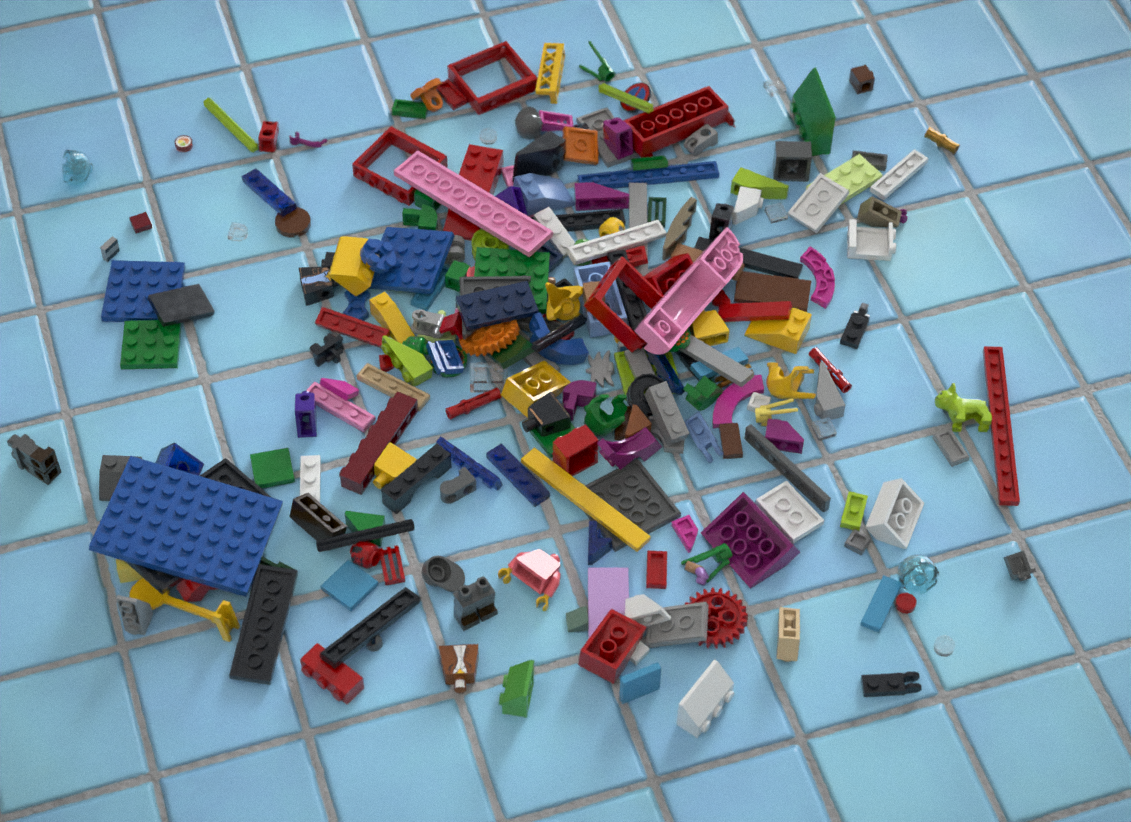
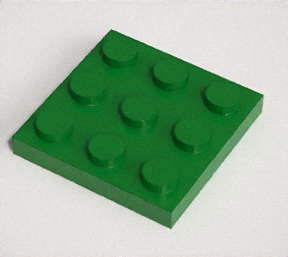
[120,320,182,370]

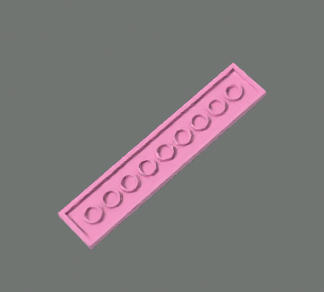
[394,150,553,257]

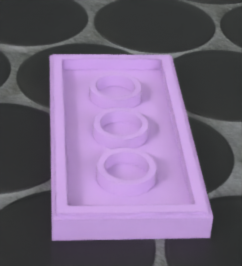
[588,568,629,638]

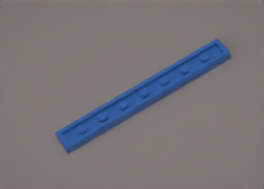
[577,161,719,189]

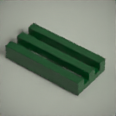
[647,197,667,228]

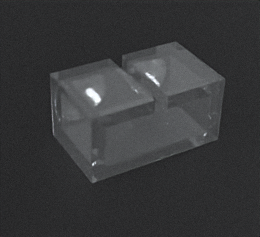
[470,362,508,393]

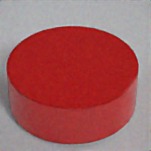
[895,593,917,614]

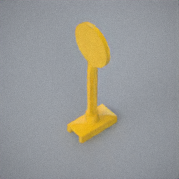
[129,578,240,642]

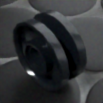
[626,373,664,416]

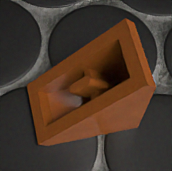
[625,404,652,439]

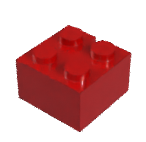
[553,424,599,476]

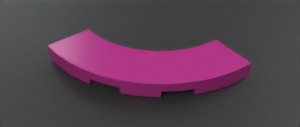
[800,246,835,309]
[712,374,764,428]

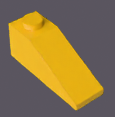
[369,291,415,344]

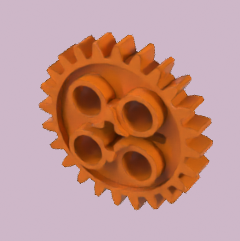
[459,320,520,357]

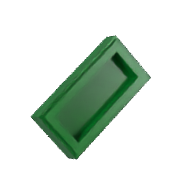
[391,99,428,120]
[630,155,668,171]

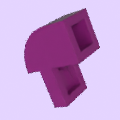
[563,380,597,421]

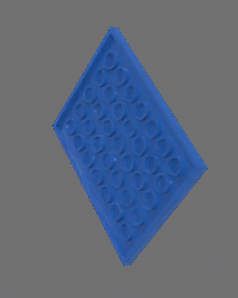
[89,456,283,597]

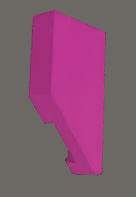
[319,378,359,401]
[671,515,698,553]

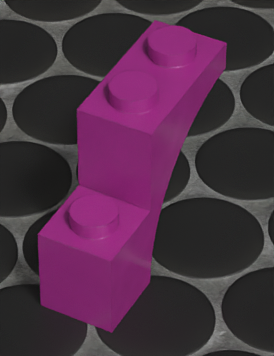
[597,427,662,470]

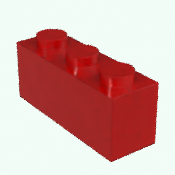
[300,643,364,705]

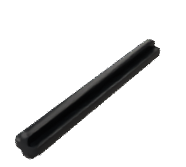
[531,314,587,353]
[316,519,415,552]

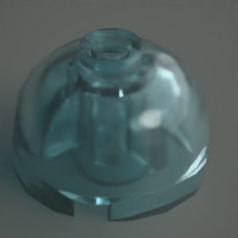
[62,150,93,185]
[897,554,939,595]

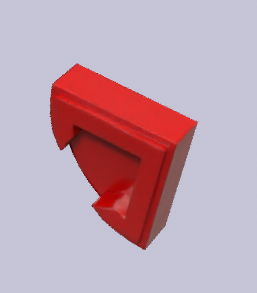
[712,290,730,307]
[379,354,394,372]

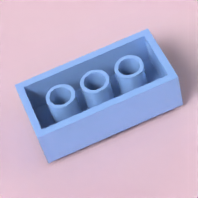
[573,262,627,338]

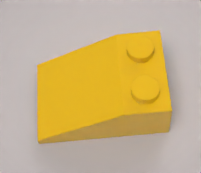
[744,308,812,354]
[501,360,571,418]

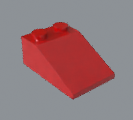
[578,609,647,684]

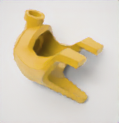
[545,282,583,320]
[766,362,816,399]

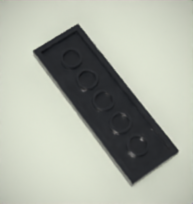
[229,564,298,685]

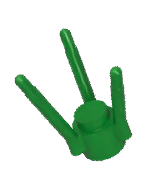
[579,41,615,82]
[681,543,732,583]

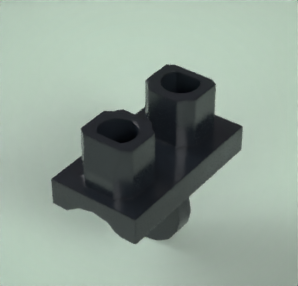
[310,333,344,367]

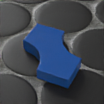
[343,290,371,321]

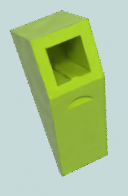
[730,167,789,199]
[381,335,433,387]

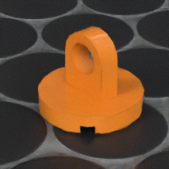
[410,78,443,112]

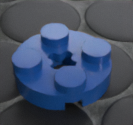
[360,239,396,274]

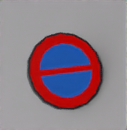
[621,83,651,112]

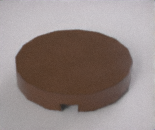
[275,207,311,238]

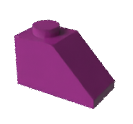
[765,419,804,454]

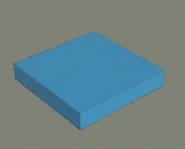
[321,560,378,611]
[619,662,661,704]

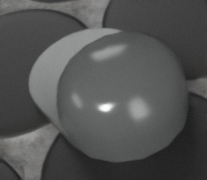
[515,107,543,140]
[421,556,465,592]

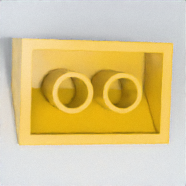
[328,236,379,297]

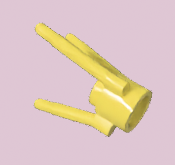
[755,398,798,426]

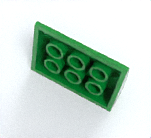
[790,68,836,156]

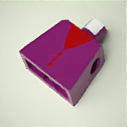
[602,117,633,160]

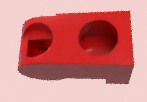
[258,121,279,152]

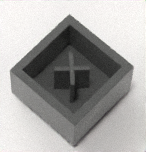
[773,141,812,182]

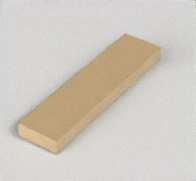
[356,363,430,412]

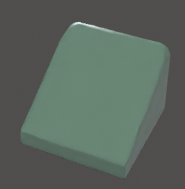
[566,606,588,632]

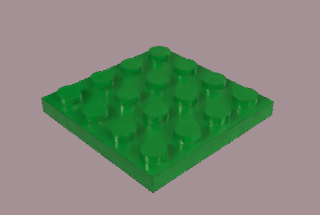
[474,247,550,314]

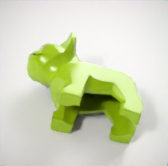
[935,383,992,432]

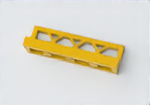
[535,43,565,104]

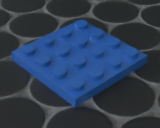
[369,227,455,294]
[101,260,185,322]

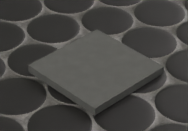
[584,459,681,552]

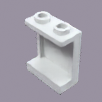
[847,219,896,261]

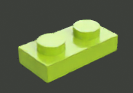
[840,491,868,531]

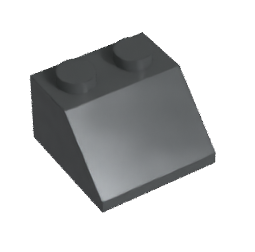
[99,455,142,501]

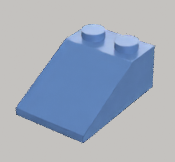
[513,173,575,216]

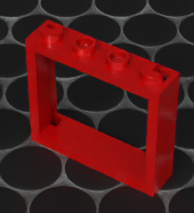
[447,41,538,115]
[352,126,448,206]
[583,256,663,353]

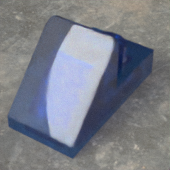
[588,521,613,565]

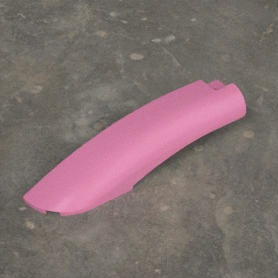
[634,227,743,354]

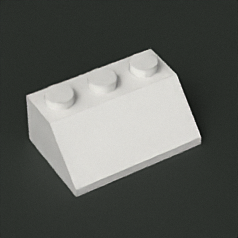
[865,478,924,549]
[677,659,734,738]

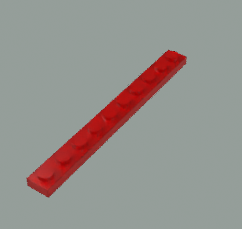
[983,346,1020,506]

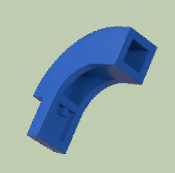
[529,312,589,365]

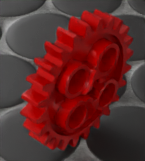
[684,587,748,649]

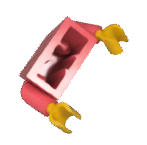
[498,549,561,611]

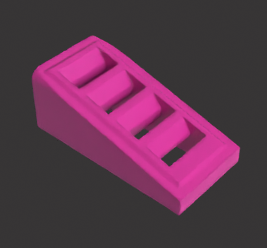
[538,110,573,131]

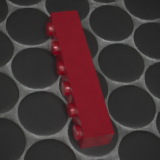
[339,391,418,495]

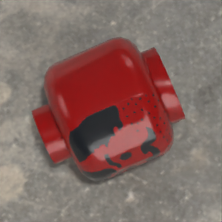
[350,541,381,569]

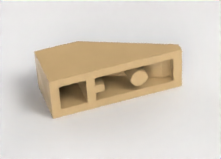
[777,607,800,662]

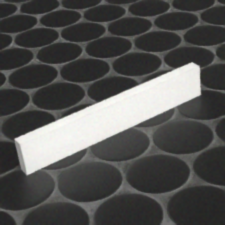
[566,220,667,265]

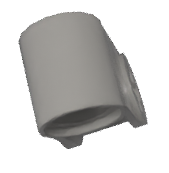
[411,309,446,338]

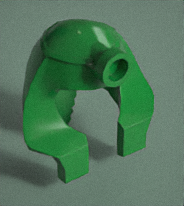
[584,394,627,436]

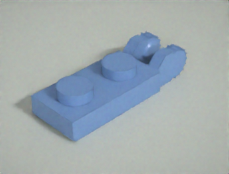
[684,412,723,463]

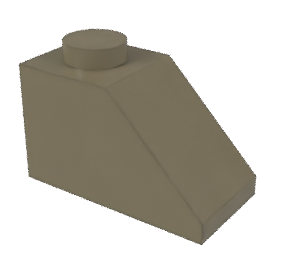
[857,196,902,227]

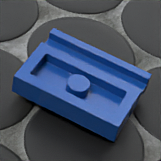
[426,340,464,375]

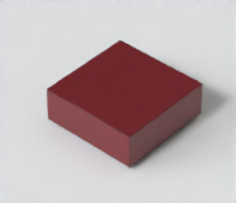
[129,212,153,234]

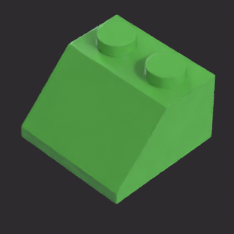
[499,660,534,718]

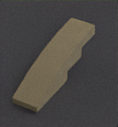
[662,197,697,261]

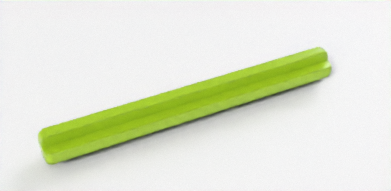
[598,83,654,114]
[203,97,259,153]

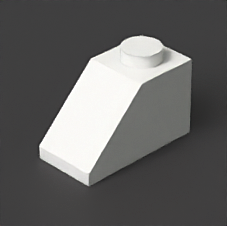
[732,186,764,225]
[625,594,671,627]

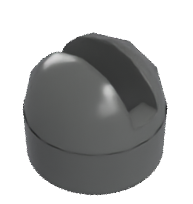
[366,635,382,651]

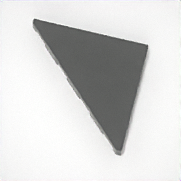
[459,276,531,339]

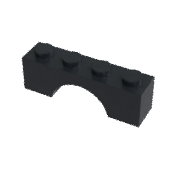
[381,443,452,515]

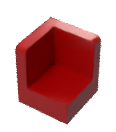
[439,312,463,340]

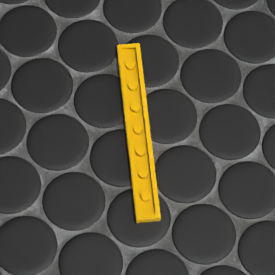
[521,447,651,552]

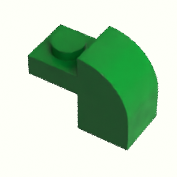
[402,204,438,231]
[683,376,724,411]

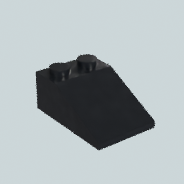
[512,130,566,182]

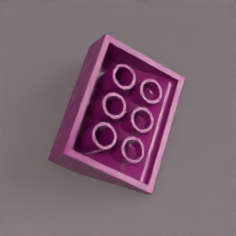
[700,492,800,588]

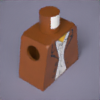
[439,644,479,693]

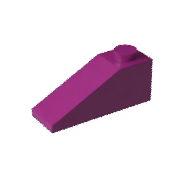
[574,182,630,211]

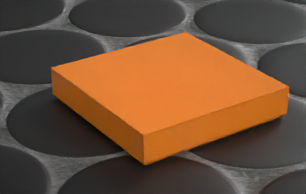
[563,126,599,165]

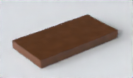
[734,271,811,312]

